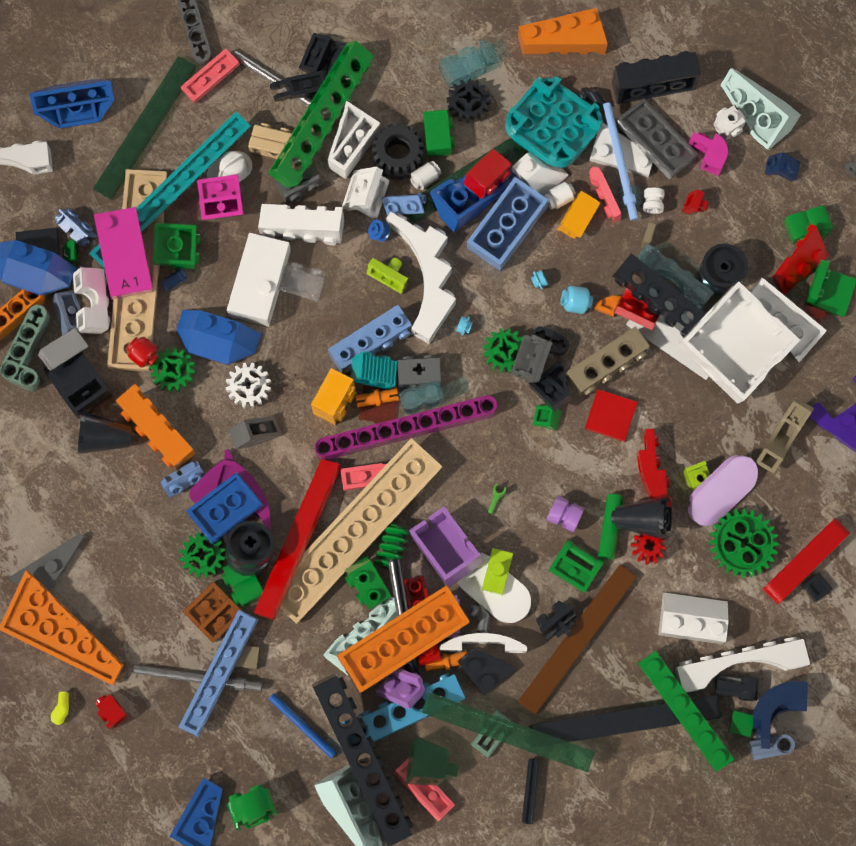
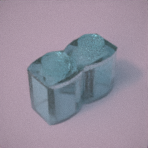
[439,47,486,89]
[399,382,444,415]

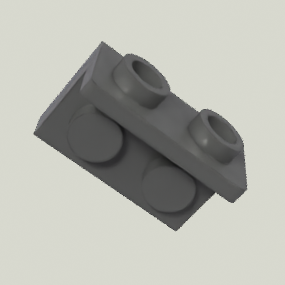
[274,165,322,204]

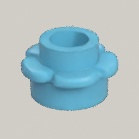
[531,270,548,290]
[456,316,473,336]

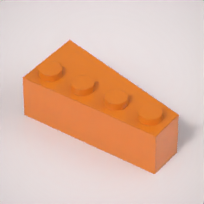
[518,8,608,54]
[116,384,196,470]

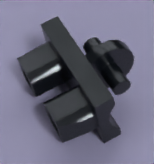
[536,601,577,641]

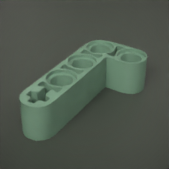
[0,305,51,392]

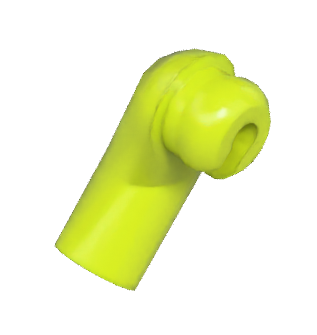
[51,692,69,725]

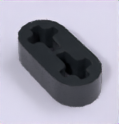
[531,326,569,356]

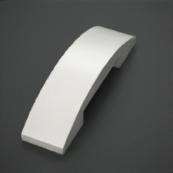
[440,633,527,653]

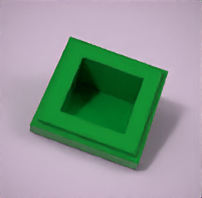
[63,239,79,266]
[532,405,561,430]

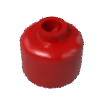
[126,336,159,368]

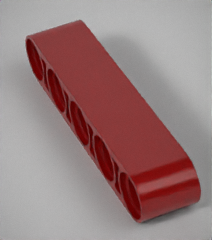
[762,518,850,605]

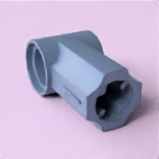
[749,735,795,760]

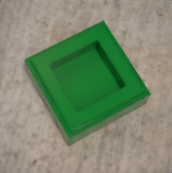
[728,711,753,738]

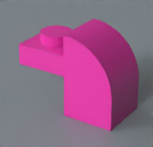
[689,132,728,176]

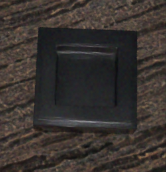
[802,572,833,603]

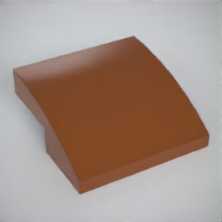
[182,582,242,643]

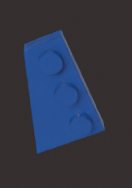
[170,777,222,846]

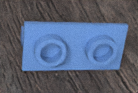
[382,193,426,215]
[55,208,97,247]
[160,461,205,498]

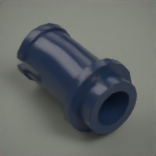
[160,268,188,292]

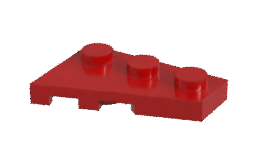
[772,224,829,294]

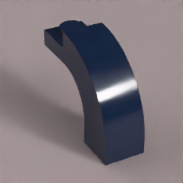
[753,681,808,749]

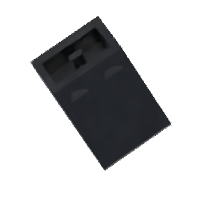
[43,351,113,419]

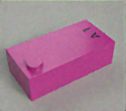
[94,207,152,300]

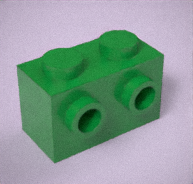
[423,110,455,157]
[345,556,391,610]

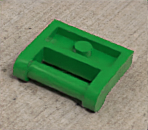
[548,539,604,594]

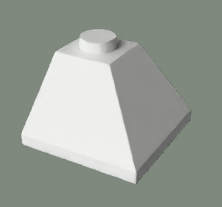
[512,152,569,196]

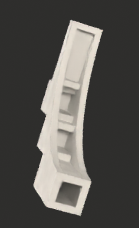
[386,212,456,344]

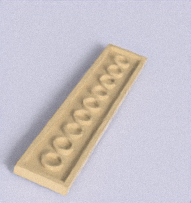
[107,169,168,371]
[280,438,443,624]

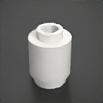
[410,161,442,190]
[544,182,576,210]

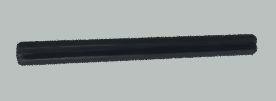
[388,558,420,676]

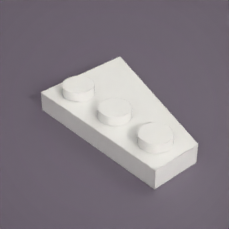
[589,122,653,177]

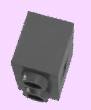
[398,355,441,389]

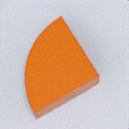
[594,295,621,317]

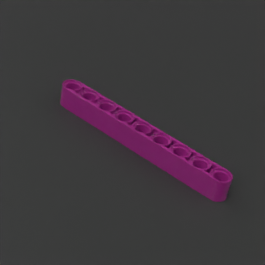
[315,395,497,460]

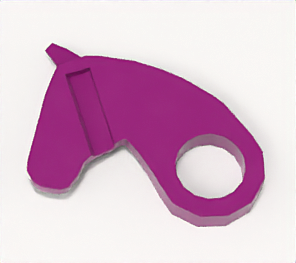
[189,449,271,531]

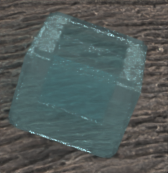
[479,40,499,67]

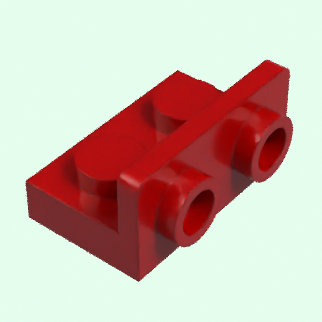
[614,288,660,330]

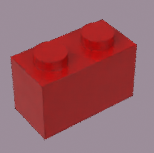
[463,149,512,199]

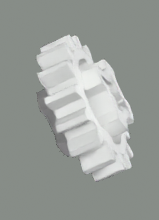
[226,363,271,408]

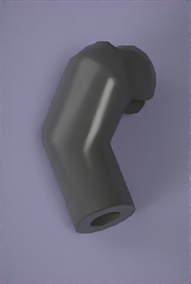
[468,604,490,633]

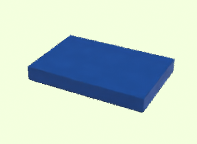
[186,472,263,545]

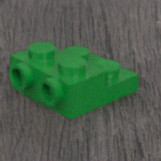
[153,223,200,270]

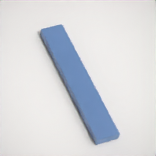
[179,610,258,737]

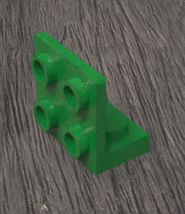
[805,260,856,317]

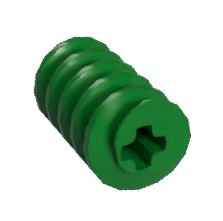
[373,524,411,570]

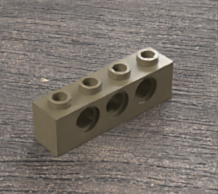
[566,326,650,397]

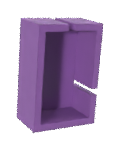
[409,507,483,588]

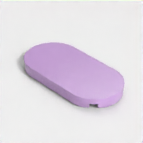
[688,455,758,526]

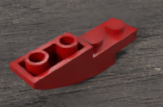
[636,428,672,507]
[404,576,441,666]

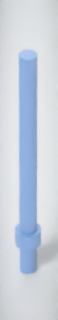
[603,102,638,221]

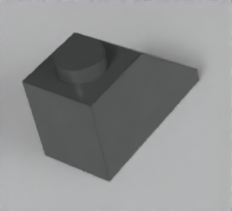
[229,416,282,449]

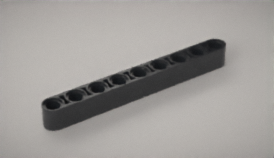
[528,695,722,748]

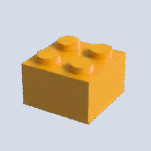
[311,368,357,425]

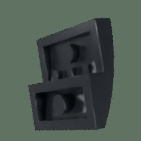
[299,33,346,78]

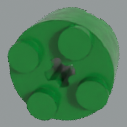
[227,785,278,831]

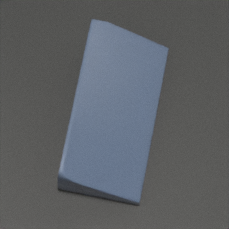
[51,290,81,335]

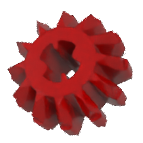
[630,534,667,565]

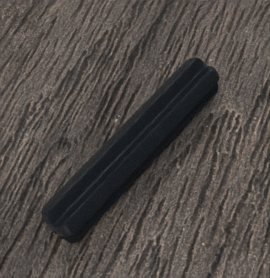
[522,758,540,825]

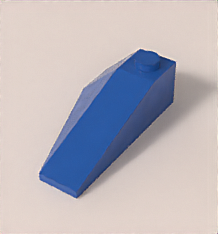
[430,170,519,232]

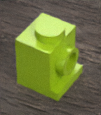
[683,461,710,493]

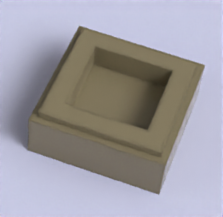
[641,222,656,249]
[235,646,260,670]

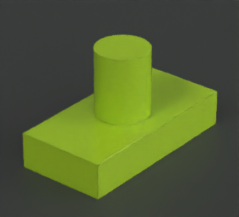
[367,258,408,294]
[482,548,513,596]

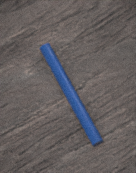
[268,693,337,759]

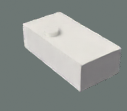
[227,233,291,327]

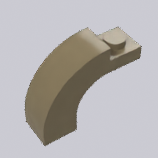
[755,397,814,474]

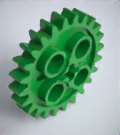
[708,509,779,579]

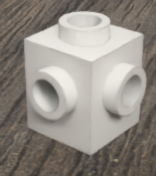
[714,105,746,141]

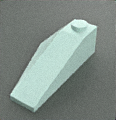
[721,68,801,150]
[324,597,397,676]
[314,765,382,846]

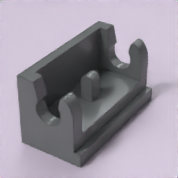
[510,335,552,383]

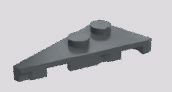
[9,534,85,592]

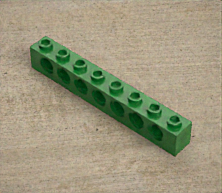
[268,41,374,188]

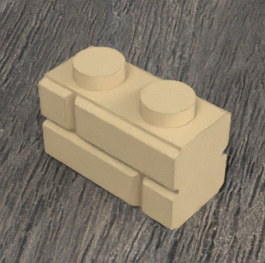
[248,123,292,159]

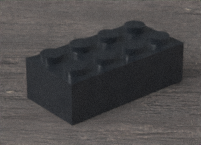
[612,51,701,104]

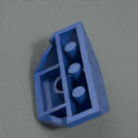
[29,79,115,129]
[0,240,77,295]
[176,310,262,365]

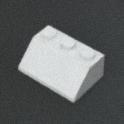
[658,593,728,644]

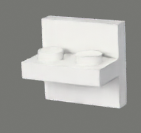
[342,167,389,218]

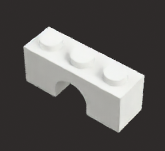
[73,267,110,334]

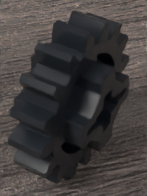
[447,79,491,123]

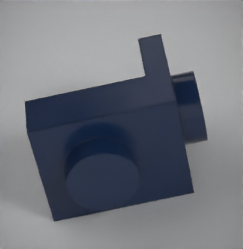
[765,152,801,181]

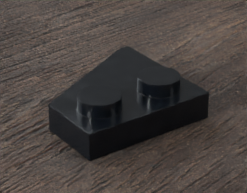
[529,361,571,412]
[457,648,516,695]

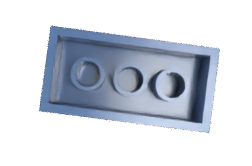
[467,177,549,271]

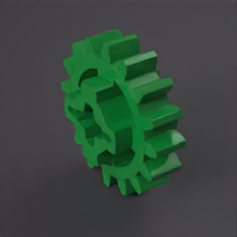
[483,328,523,374]
[150,347,196,393]
[179,532,226,579]

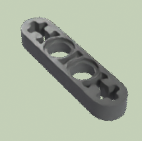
[178,0,212,66]

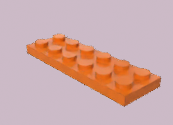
[336,585,470,693]

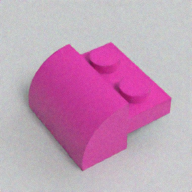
[197,174,244,220]

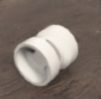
[643,187,665,214]

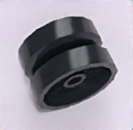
[698,243,748,295]
[225,521,274,576]

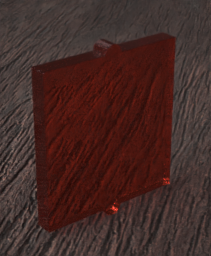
[359,384,398,424]

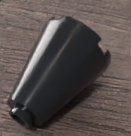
[77,411,135,454]
[611,496,672,540]

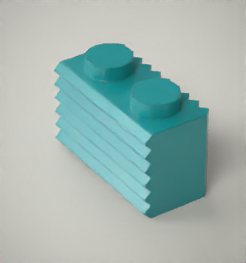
[350,351,397,389]

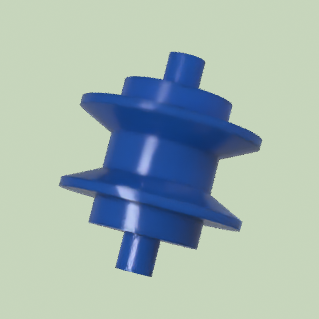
[368,220,390,242]

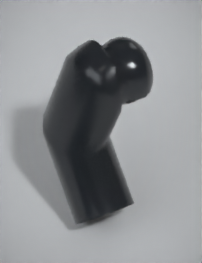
[577,87,606,110]

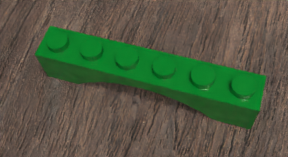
[637,650,734,772]

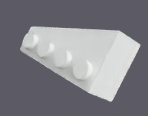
[258,204,344,245]

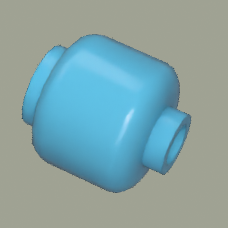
[561,286,593,314]

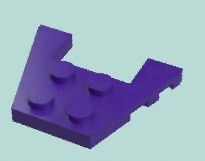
[808,376,856,452]

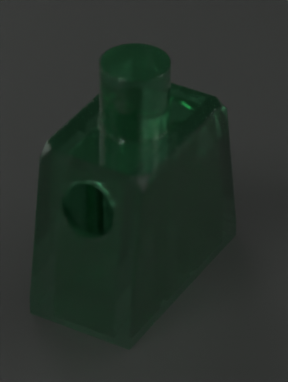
[405,737,459,786]

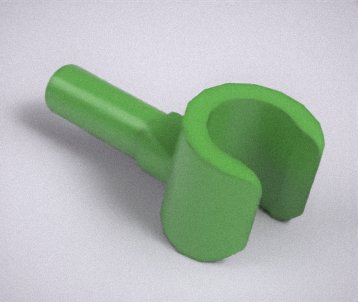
[488,484,506,514]

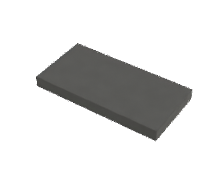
[615,98,699,180]

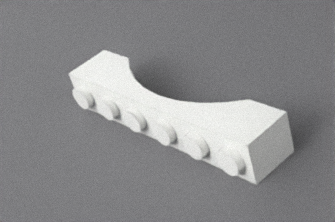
[0,141,53,175]
[675,637,810,693]

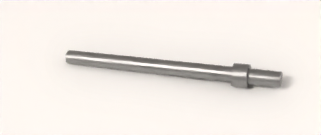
[232,51,324,117]
[133,665,263,691]

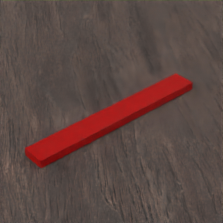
[254,459,342,620]

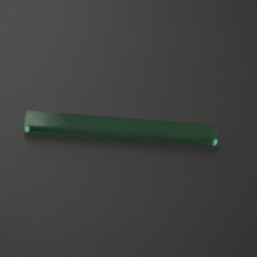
[93,56,196,200]
[422,692,595,773]

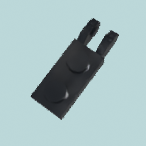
[270,71,325,102]

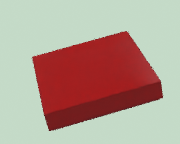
[585,389,637,442]

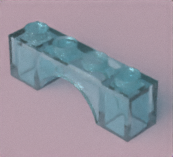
[637,244,714,310]

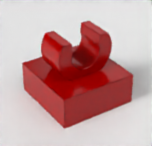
[682,189,709,215]

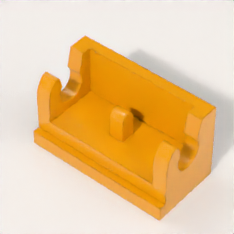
[557,191,601,239]

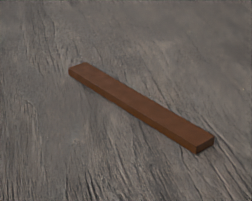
[518,564,637,715]

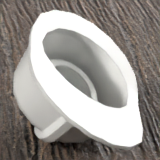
[207,151,252,183]

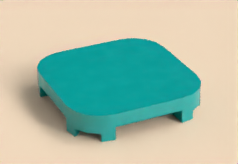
[505,76,603,168]

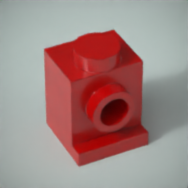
[95,694,129,730]

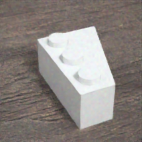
[328,101,381,179]

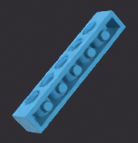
[341,673,465,744]

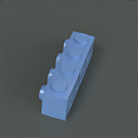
[328,305,412,374]

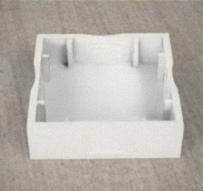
[677,282,800,404]

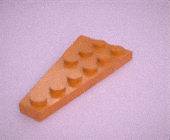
[0,570,124,685]

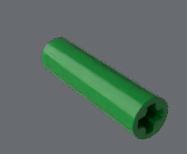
[598,494,624,560]

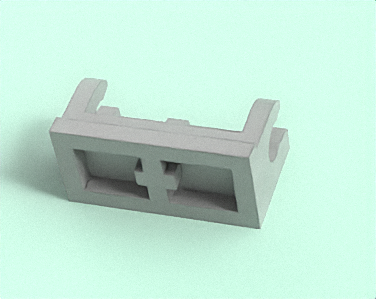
[38,328,88,371]

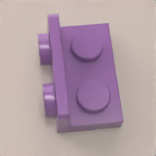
[376,667,426,709]

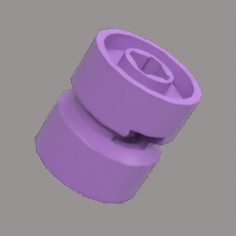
[546,495,585,533]

